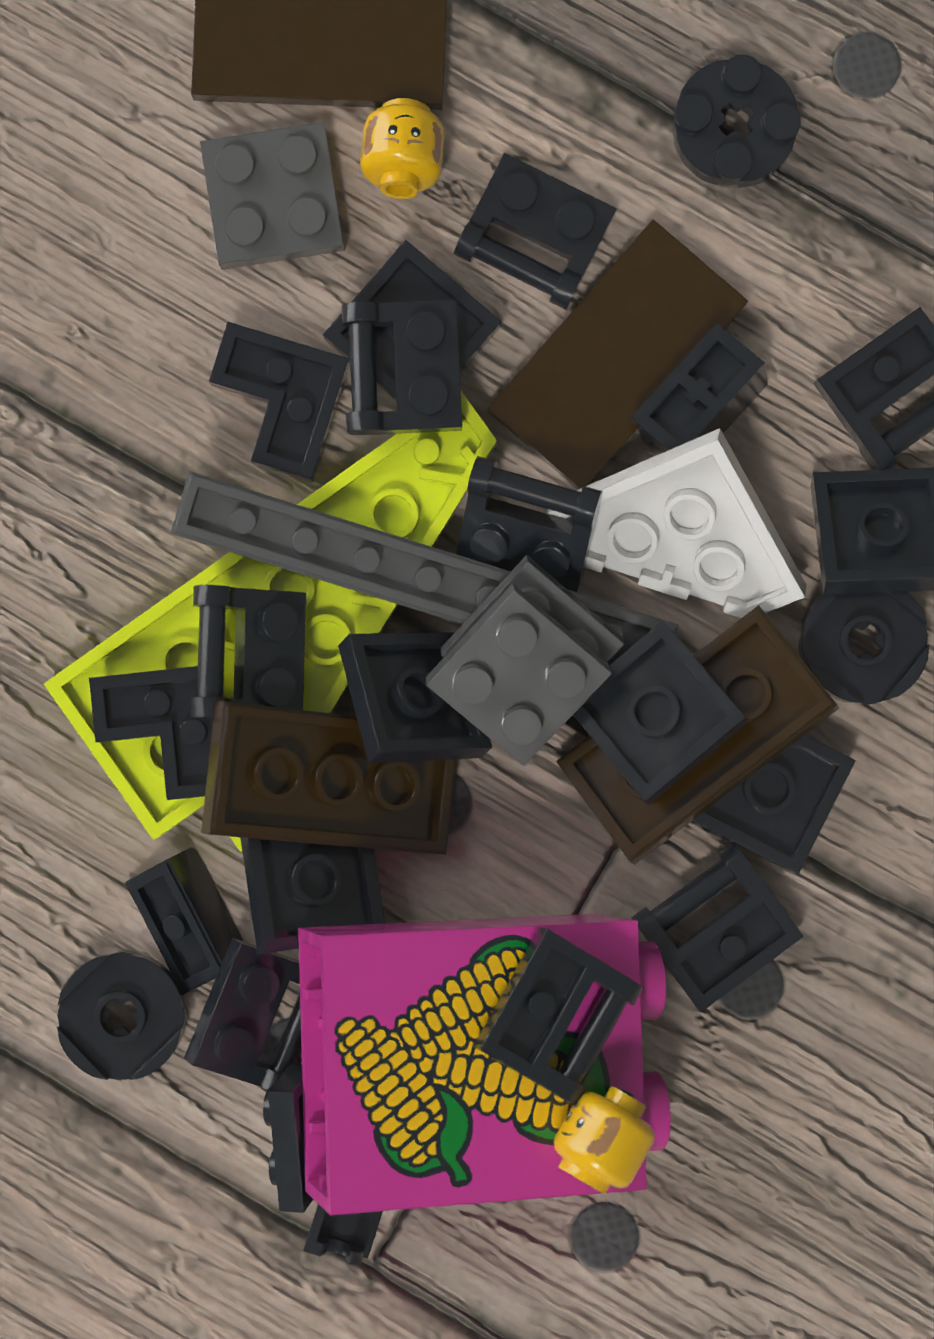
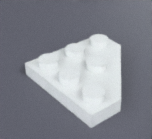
[546,428,806,618]

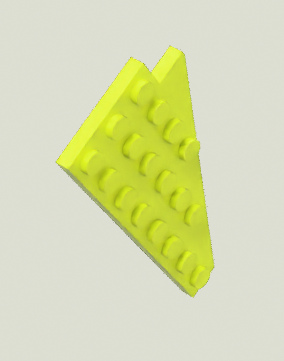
[44,391,497,852]

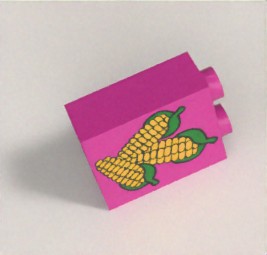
[298,913,671,1215]

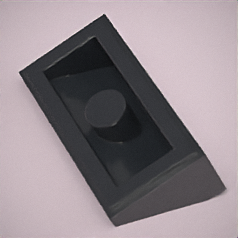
[124,848,244,995]

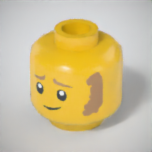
[360,98,445,199]
[554,1086,655,1195]

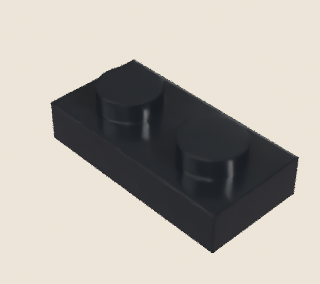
[263,1064,314,1213]

